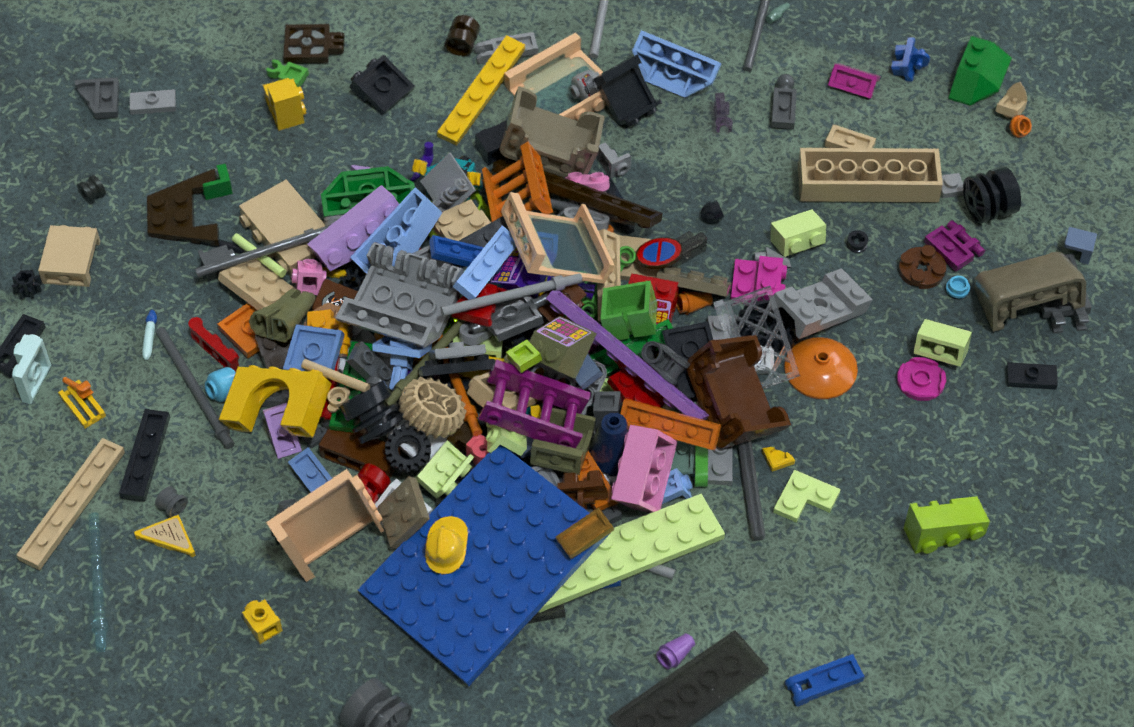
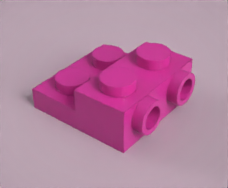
[731,256,787,303]

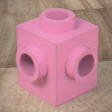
[291,259,326,295]

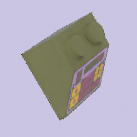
[529,316,597,379]

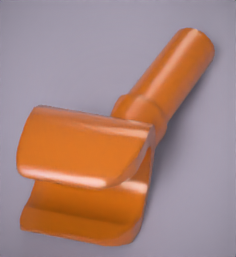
[62,377,94,399]

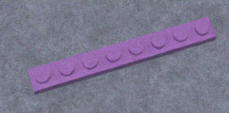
[546,290,709,420]

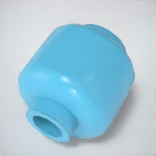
[205,367,236,403]

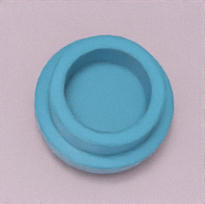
[946,276,970,298]

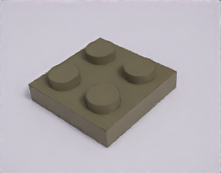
[378,476,430,549]

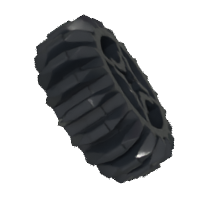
[736,296,799,357]

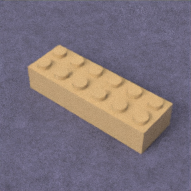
[798,148,943,202]

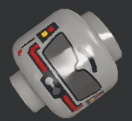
[569,70,600,101]

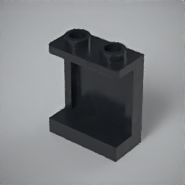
[593,55,662,127]

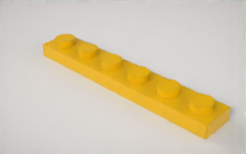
[437,35,525,146]

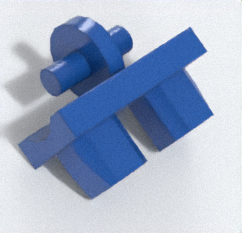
[891,37,930,82]

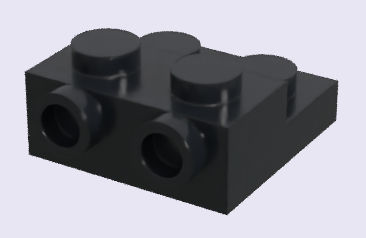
[349,55,415,116]

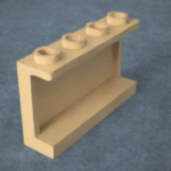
[239,180,325,278]

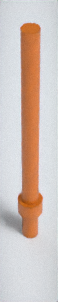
[435,334,482,436]

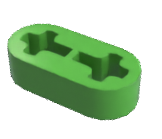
[694,445,708,487]

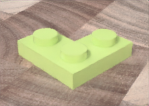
[773,470,841,523]

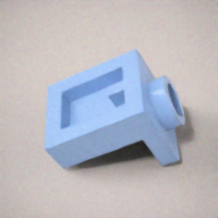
[662,468,693,504]

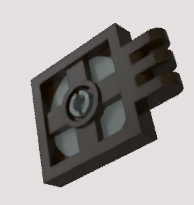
[283,24,345,64]

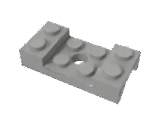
[768,268,873,339]

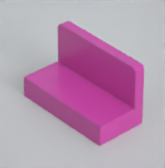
[828,63,881,99]

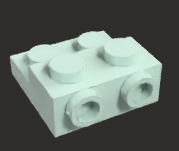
[12,334,51,404]

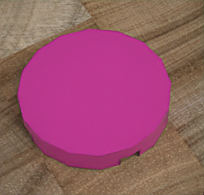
[897,357,946,401]

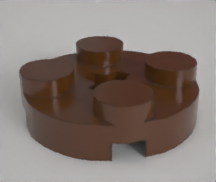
[898,245,946,289]

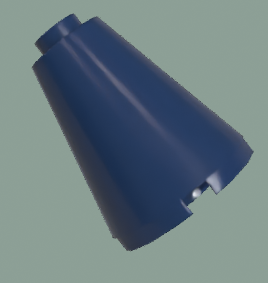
[588,413,629,477]

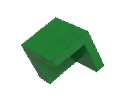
[202,163,233,200]

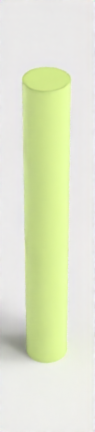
[232,234,287,278]

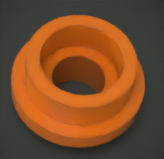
[1010,115,1032,138]

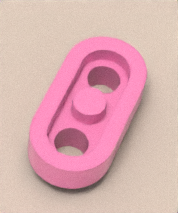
[565,172,610,192]

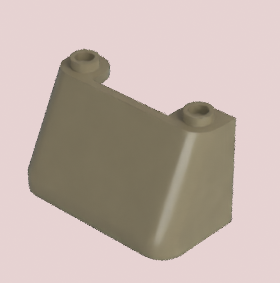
[500,86,605,177]
[974,252,1086,332]

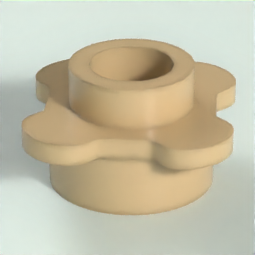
[327,387,350,412]

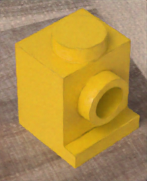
[242,599,283,644]

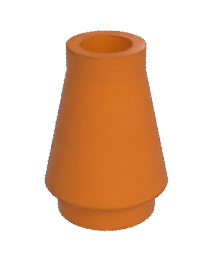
[676,291,713,315]

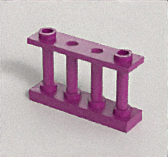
[478,359,591,448]

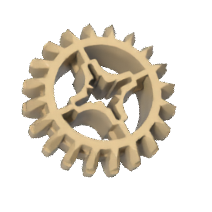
[398,376,467,438]

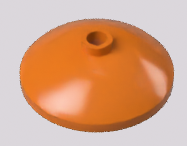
[784,337,858,399]

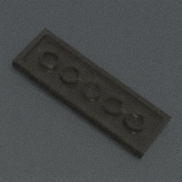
[609,630,769,727]

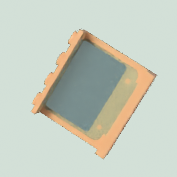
[504,33,606,121]
[501,192,615,284]

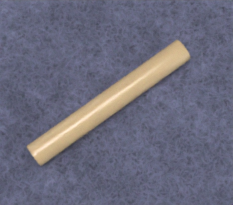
[301,359,370,393]

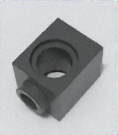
[593,391,623,429]

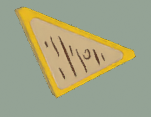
[134,514,196,557]

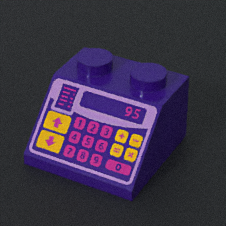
[488,247,556,299]

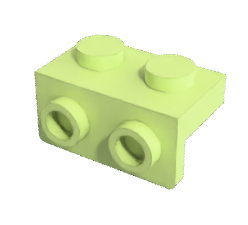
[486,422,527,456]
[415,440,474,499]

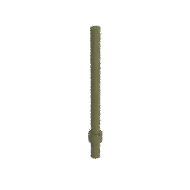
[384,319,467,406]

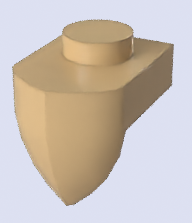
[996,82,1027,118]

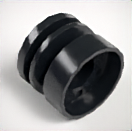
[963,166,1021,224]
[338,380,404,444]

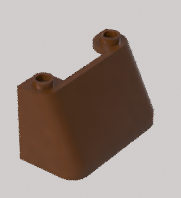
[687,335,791,448]

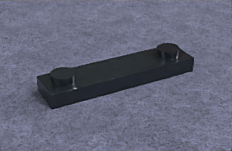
[119,409,170,502]

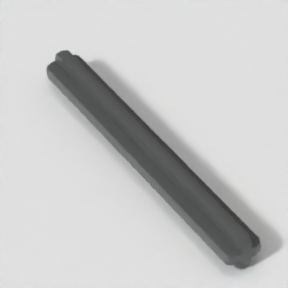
[738,441,765,541]

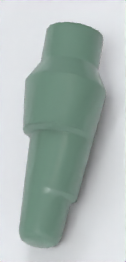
[765,3,790,24]

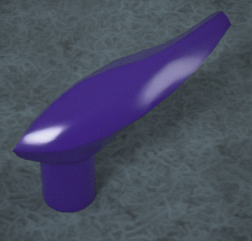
[410,142,434,181]

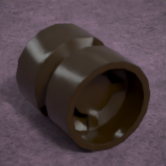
[444,15,480,57]

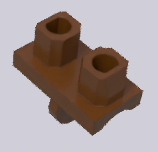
[557,470,608,510]

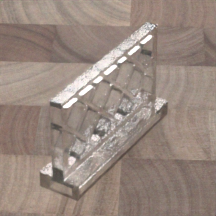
[714,286,800,389]

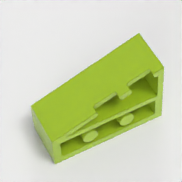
[904,496,990,554]

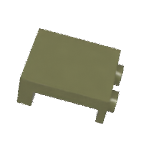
[530,408,596,475]

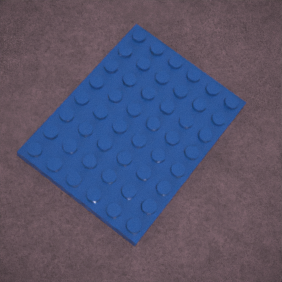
[358,445,611,686]

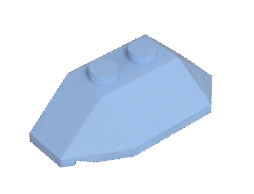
[632,30,722,98]

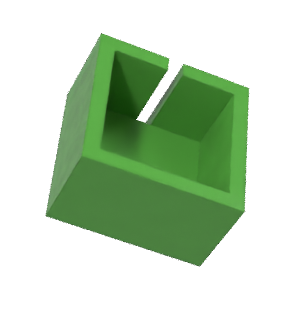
[600,280,657,341]

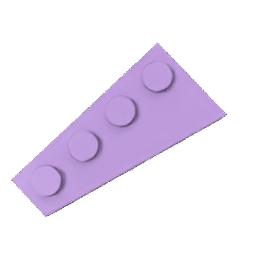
[308,185,399,271]

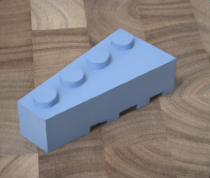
[350,187,442,274]

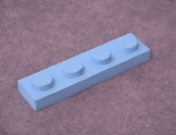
[452,226,516,300]

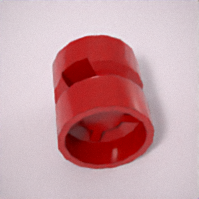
[357,464,391,504]

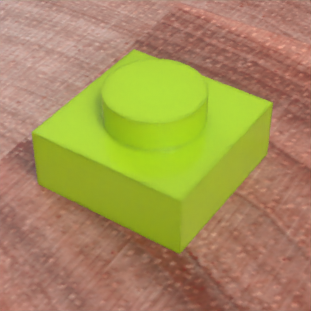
[506,340,542,373]

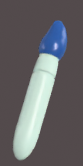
[142,310,157,360]

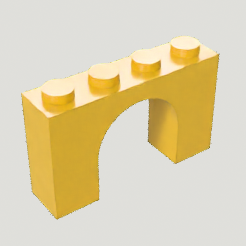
[219,365,331,438]

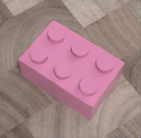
[611,425,678,513]

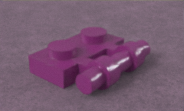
[924,220,985,272]

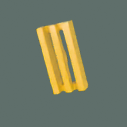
[58,380,106,429]

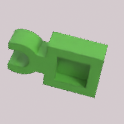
[266,60,309,87]

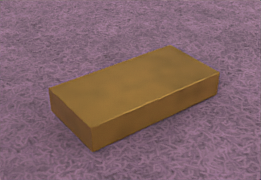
[556,507,614,559]

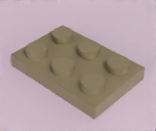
[656,266,732,296]

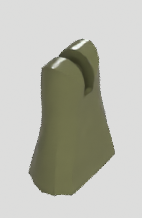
[249,288,316,343]

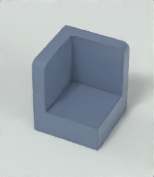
[1064,227,1097,265]

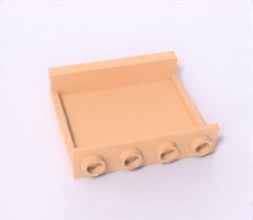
[266,469,384,582]

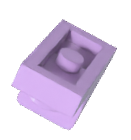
[263,403,302,459]

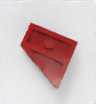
[451,283,499,327]

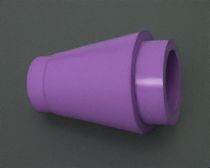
[656,633,695,669]

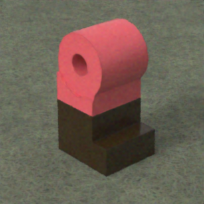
[446,423,489,465]

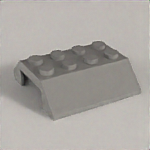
[335,242,464,348]

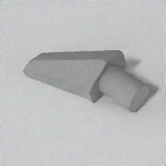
[754,247,791,268]

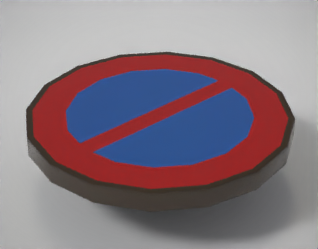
[636,237,683,269]

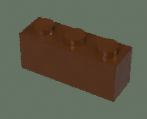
[319,427,401,478]

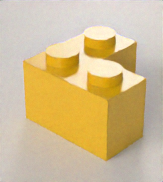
[263,78,307,131]

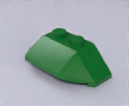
[948,36,1012,106]
[321,166,415,218]

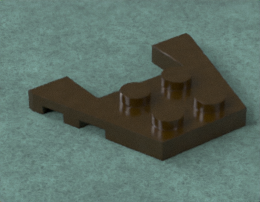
[147,169,220,246]

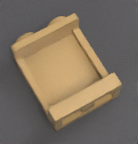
[38,225,100,287]

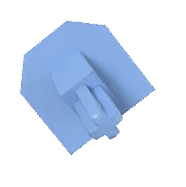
[372,336,432,391]

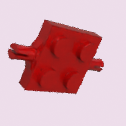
[607,359,666,408]

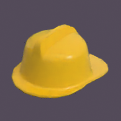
[425,516,468,574]

